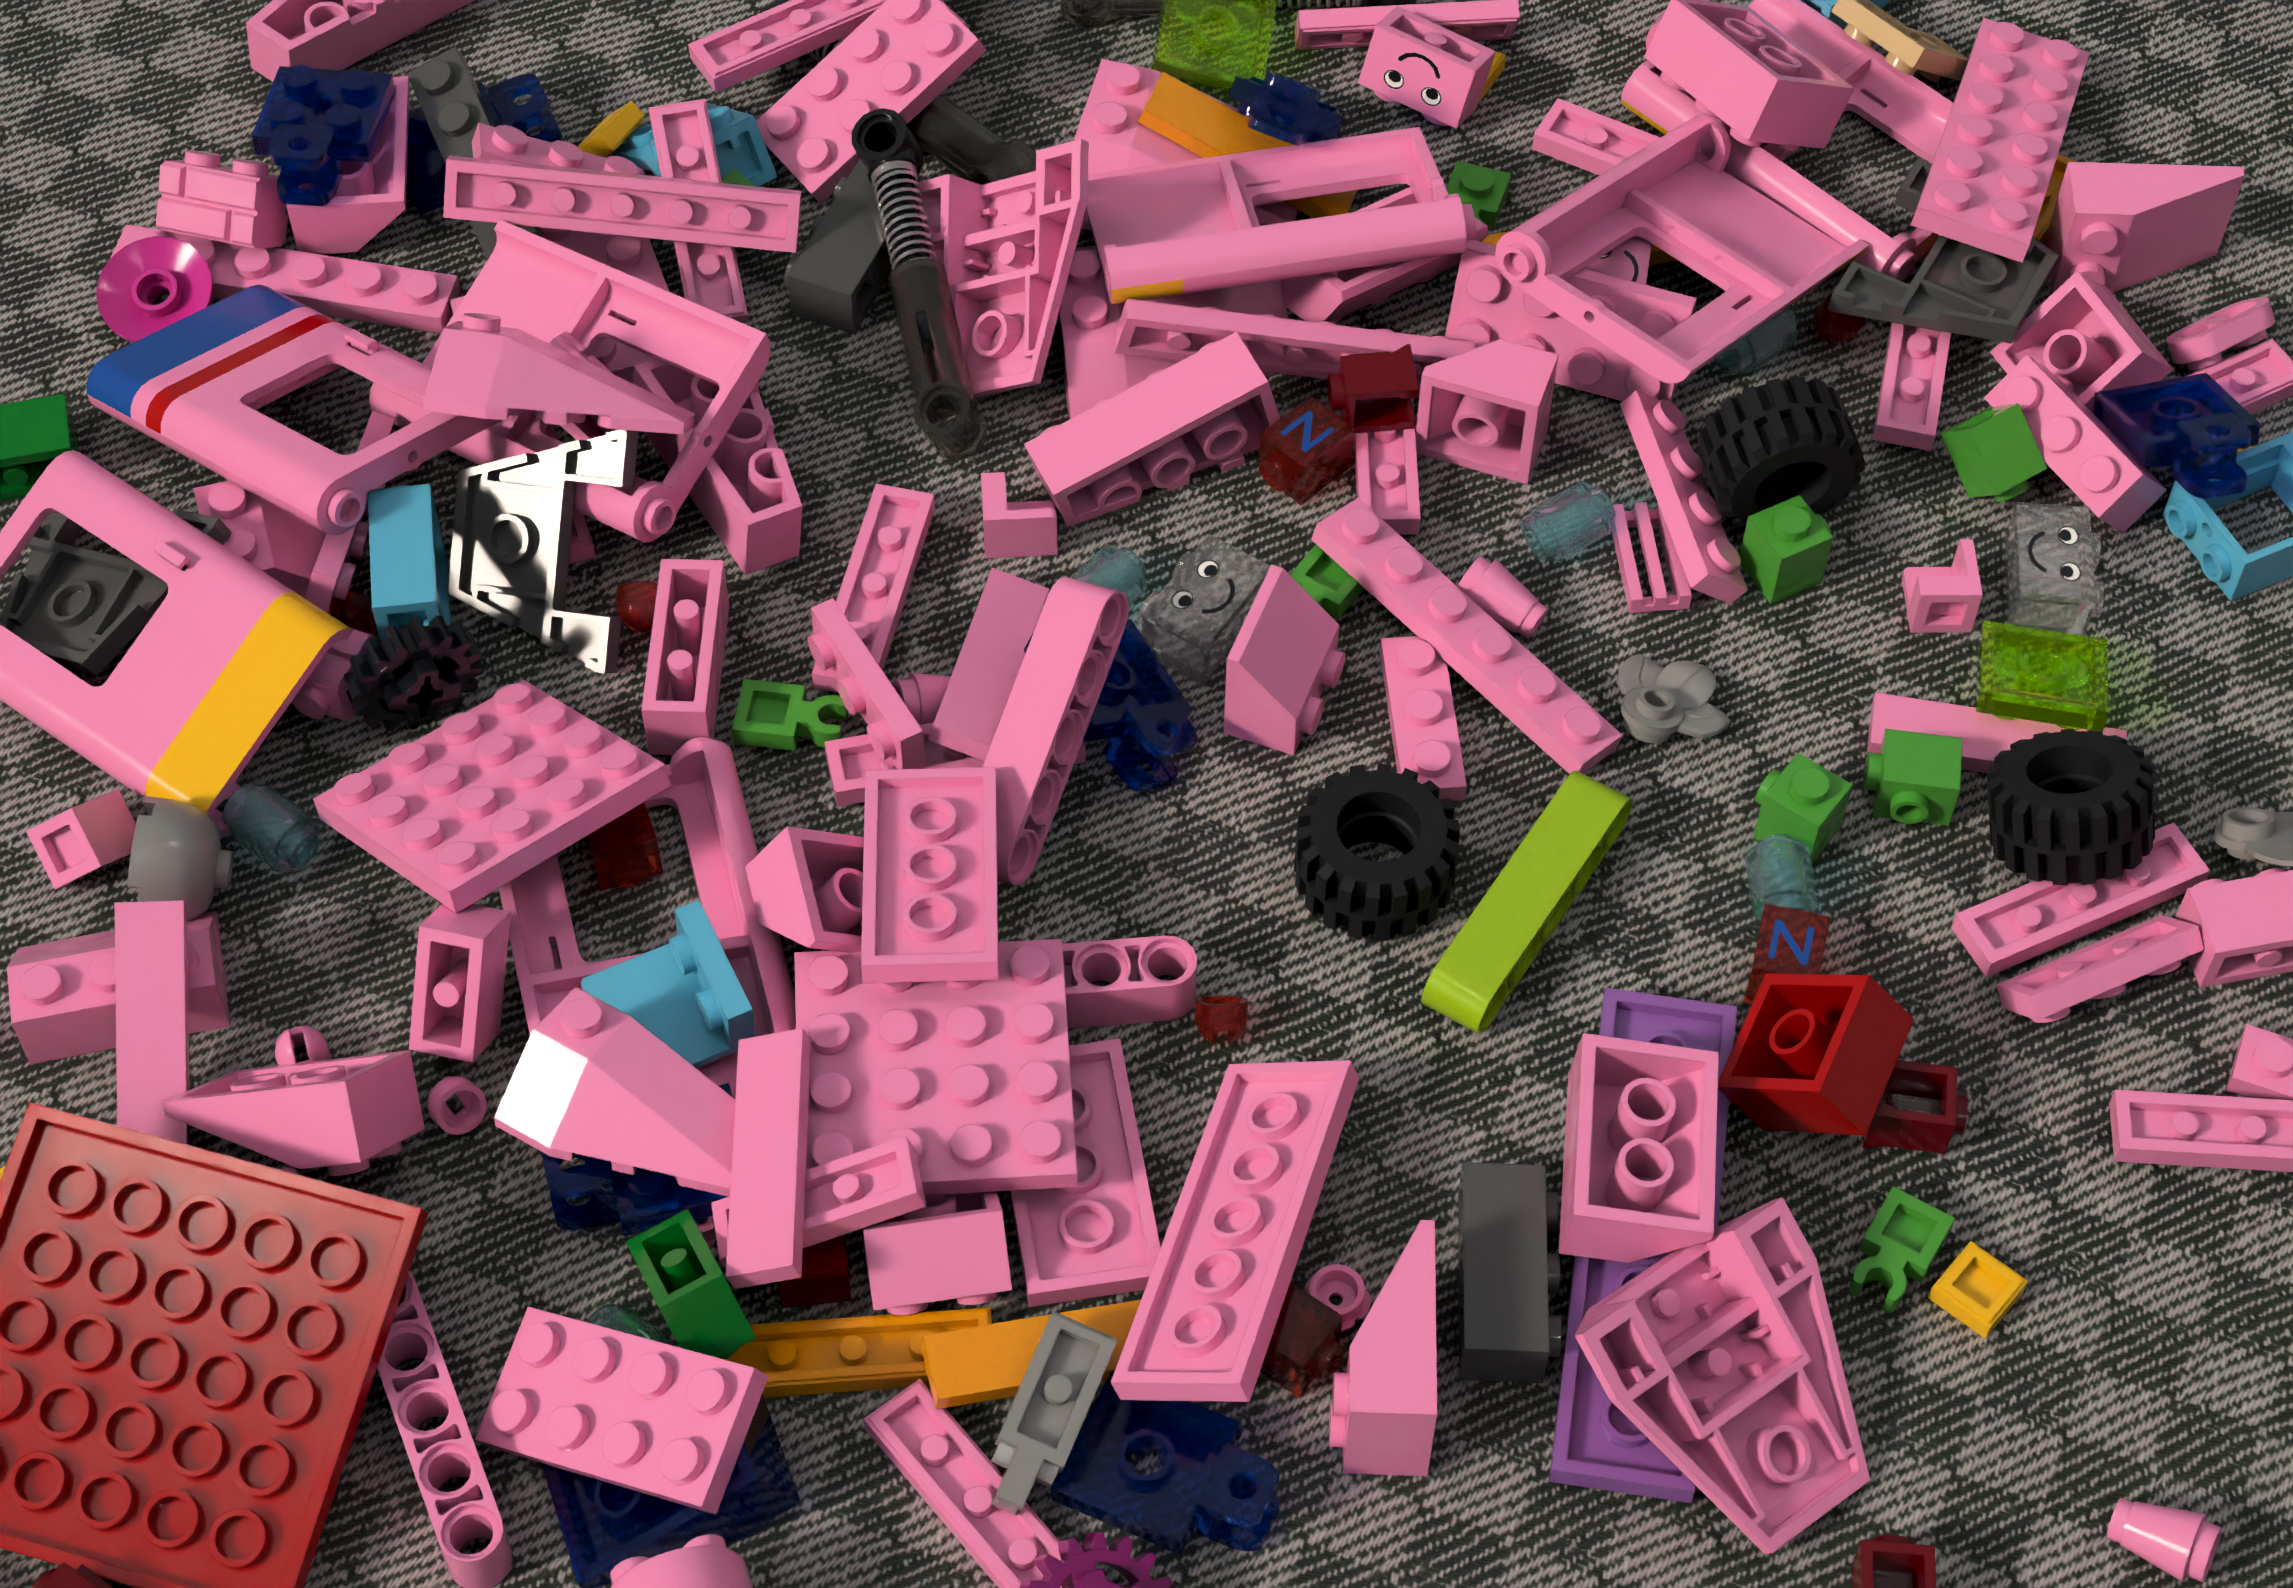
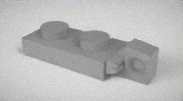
[991,1311,1118,1516]

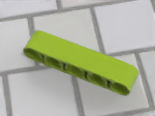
[1421,770,1633,1034]

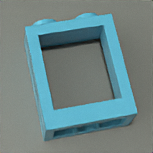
[2162,432,2293,601]
[368,484,451,641]

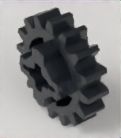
[343,615,485,732]

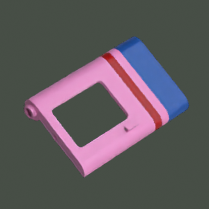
[86,284,508,535]

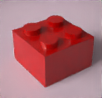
[1718,973,1914,1136]

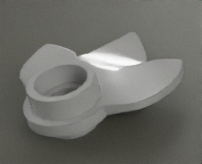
[1616,654,1731,743]
[2214,807,2293,867]

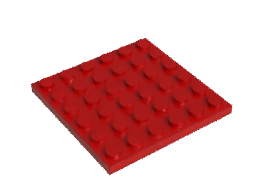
[0,1102,429,1588]

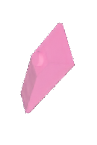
[423,313,695,435]
[494,987,735,1197]

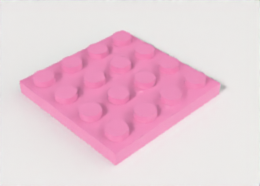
[313,680,671,913]
[794,939,1077,1195]

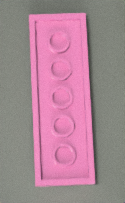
[1911,18,2090,263]
[1111,1060,1360,1402]

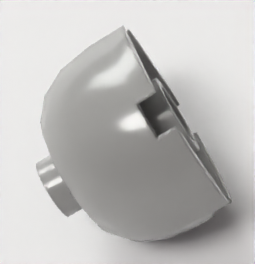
[127,796,234,921]

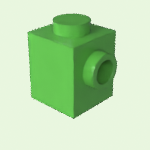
[1941,403,2047,502]
[1739,495,1833,605]
[1863,728,1962,826]
[1753,753,1853,870]

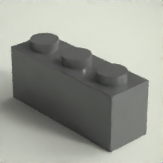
[784,158,923,335]
[1458,1162,1562,1383]

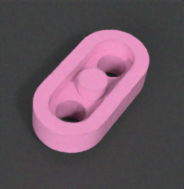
[2166,297,2276,370]

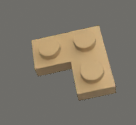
[1831,0,1968,83]

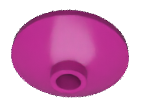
[96,236,214,343]

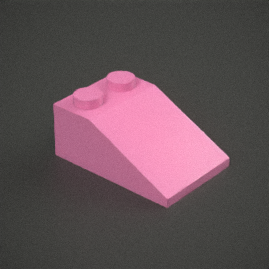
[2045,162,2245,293]
[163,1050,425,1176]
[1329,1220,1437,1476]

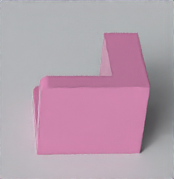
[981,472,1058,559]
[1902,539,1983,633]
[26,789,136,889]

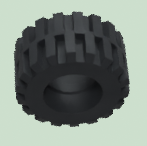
[1697,377,1865,527]
[1987,729,2155,886]
[1294,763,1460,941]

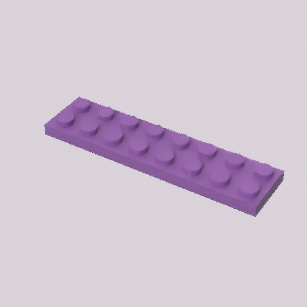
[1549,988,1737,1503]

